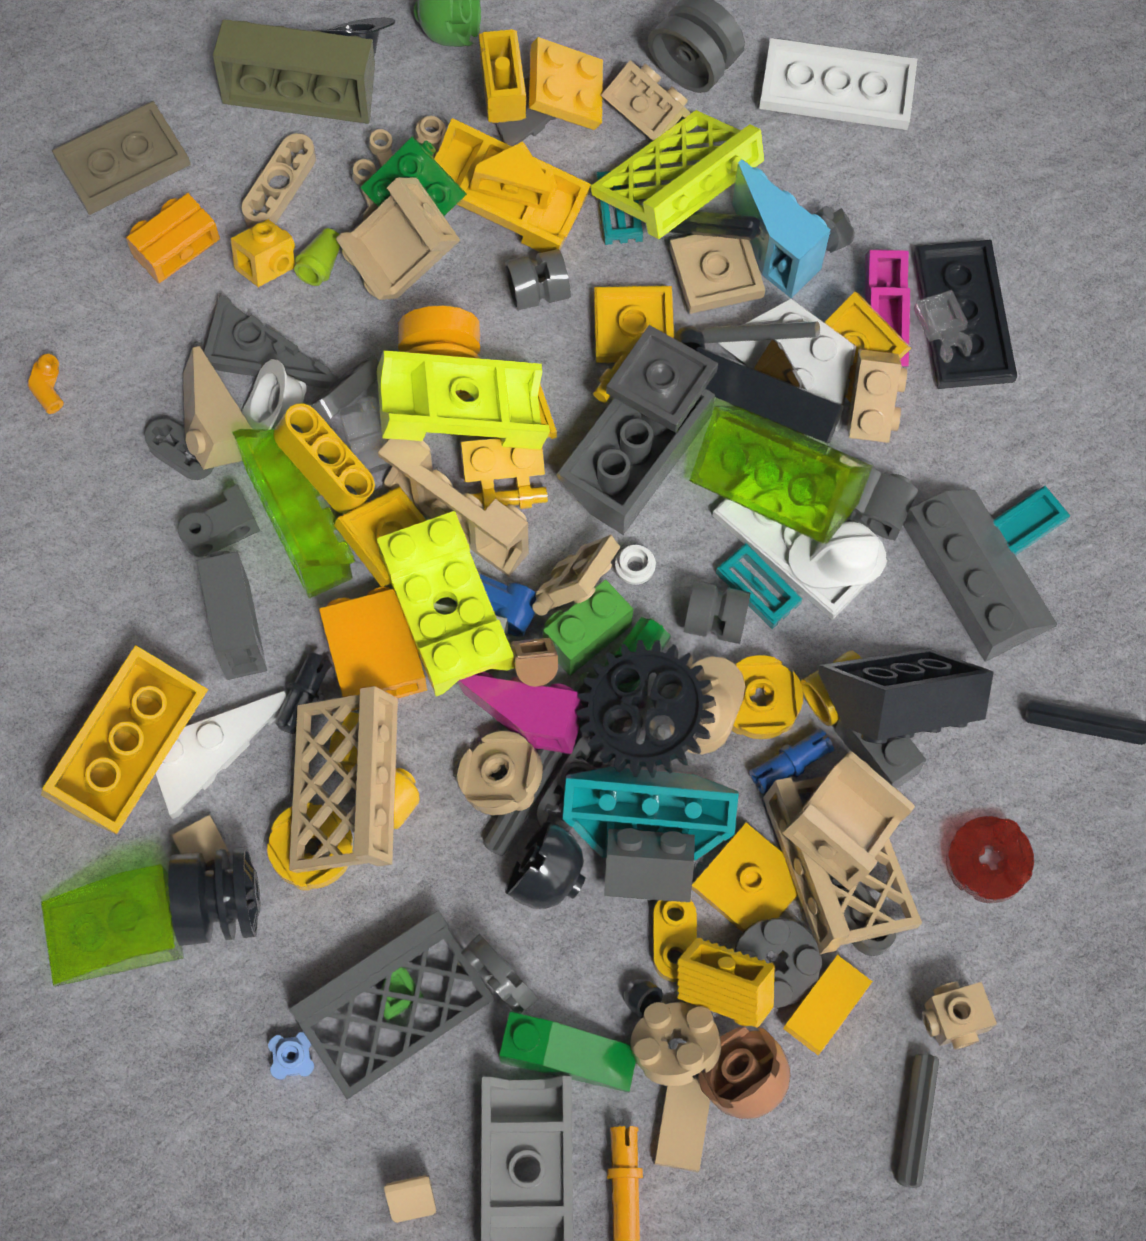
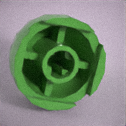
[414,0,481,47]

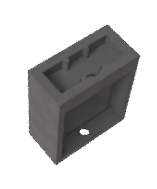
[196,551,267,680]

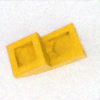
[783,955,873,1056]

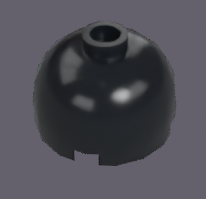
[505,821,586,909]

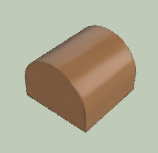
[510,638,558,687]

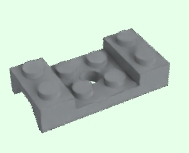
[481,1076,573,1241]

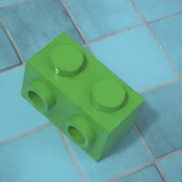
[543,580,633,676]

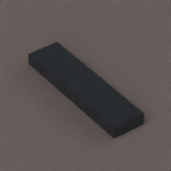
[696,347,845,443]

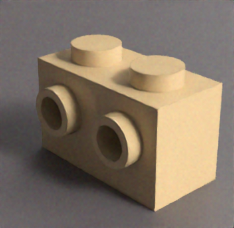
[847,349,907,443]

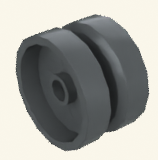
[648,0,745,93]

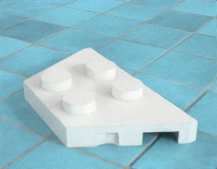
[718,299,856,432]

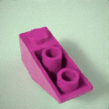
[457,672,584,754]

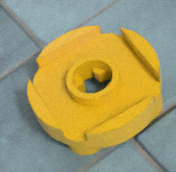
[732,655,803,739]
[267,803,354,891]

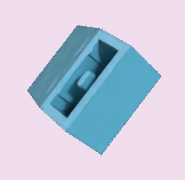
[732,159,831,298]

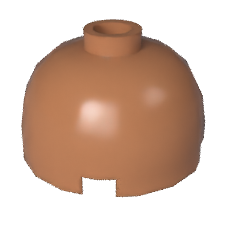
[698,1027,791,1119]

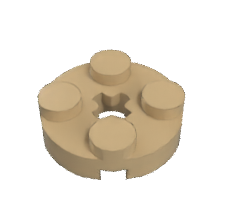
[457,731,543,815]
[631,1002,721,1086]

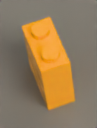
[319,587,427,712]

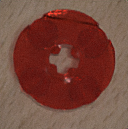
[946,816,1034,903]

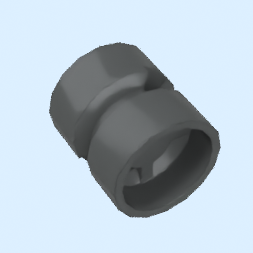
[505,249,571,311]
[683,581,751,644]

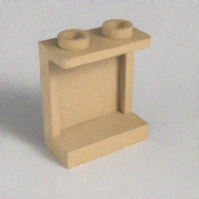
[336,178,461,300]
[782,751,915,890]

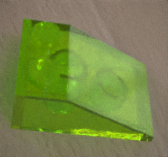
[41,864,184,987]

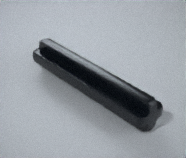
[669,212,761,240]
[1025,699,1146,745]

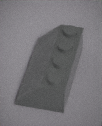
[557,389,715,535]
[904,490,1057,662]

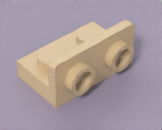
[601,60,691,141]

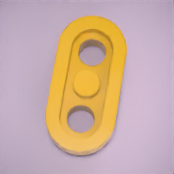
[653,900,697,982]

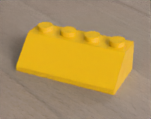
[41,645,208,835]

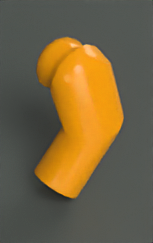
[28,354,64,414]

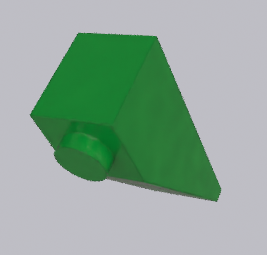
[499,1012,636,1093]

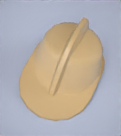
[669,656,745,755]

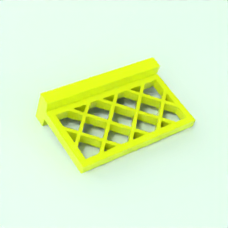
[591,110,764,239]

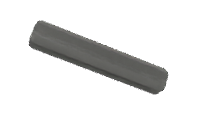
[896,1053,939,1188]

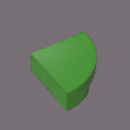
[380,968,424,1023]

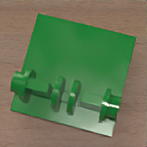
[360,136,467,216]

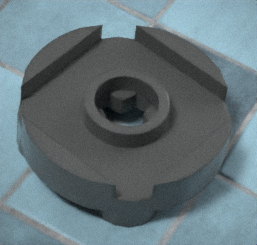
[734,918,822,1007]
[461,933,538,1014]

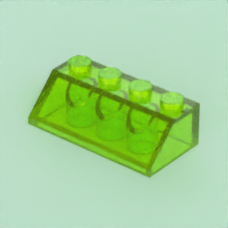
[689,406,873,544]
[232,429,356,599]

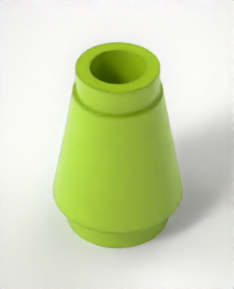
[294,228,340,286]

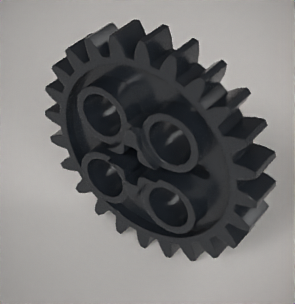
[577,640,716,778]

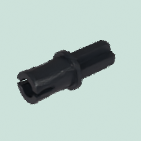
[275,652,332,734]

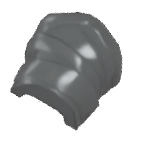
[814,206,855,253]

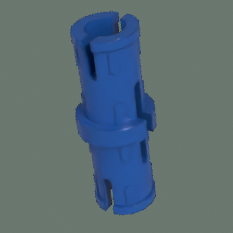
[749,728,834,794]

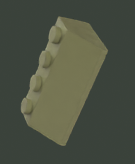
[213,19,375,124]

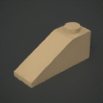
[183,346,256,470]

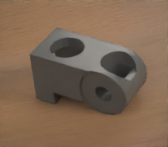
[178,485,260,557]

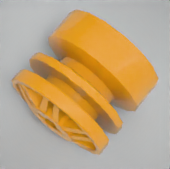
[398,306,481,401]

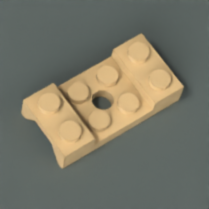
[378,439,529,577]

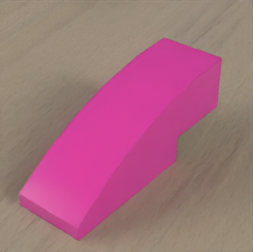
[865,250,910,367]

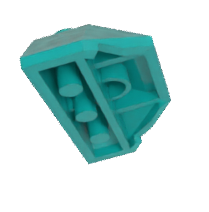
[563,767,739,861]

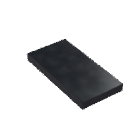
[914,240,1018,389]

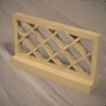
[289,686,398,873]
[763,776,922,954]

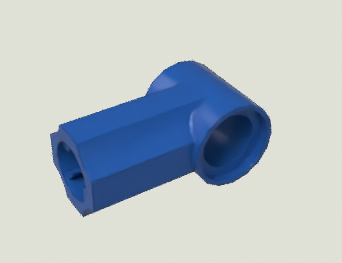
[453,573,536,637]

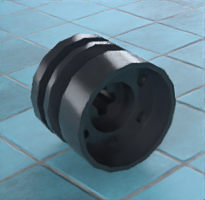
[168,846,261,946]

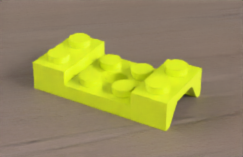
[377,350,550,450]
[376,511,515,697]

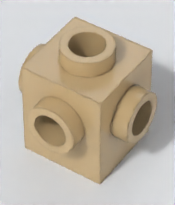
[922,981,997,1050]

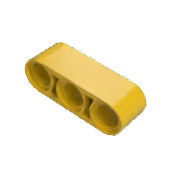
[274,403,375,514]

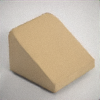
[384,1175,436,1223]

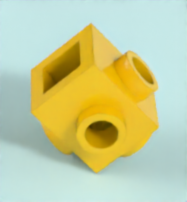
[231,219,295,287]

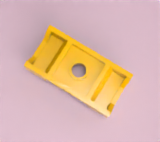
[434,118,591,253]

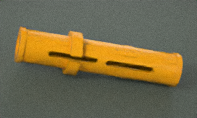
[607,1126,643,1241]

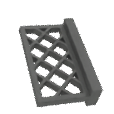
[289,910,495,1099]

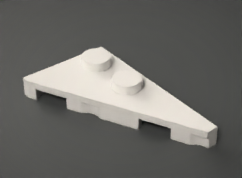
[156,691,287,819]

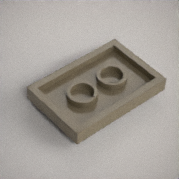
[52,101,191,215]

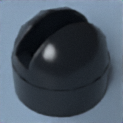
[674,325,705,351]
[624,978,663,1018]

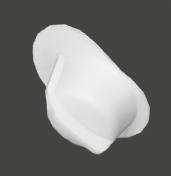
[242,359,307,451]
[789,522,886,589]

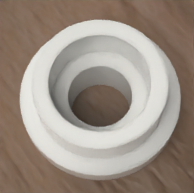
[615,545,656,585]

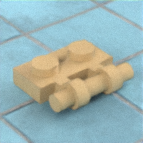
[532,535,620,616]

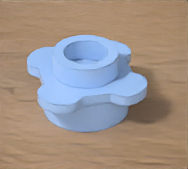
[268,1032,314,1080]

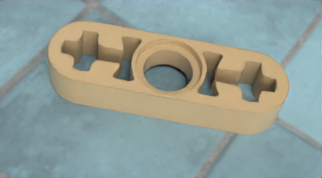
[242,133,316,228]

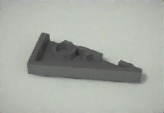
[204,295,339,389]

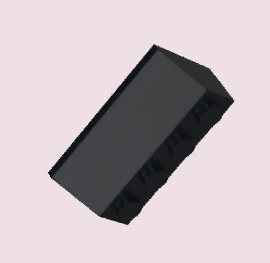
[818,648,994,744]

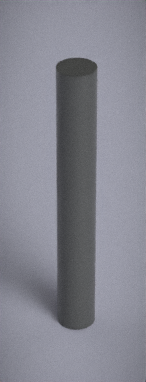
[703,321,820,343]

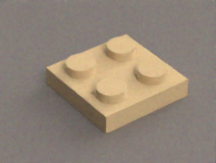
[670,235,765,314]

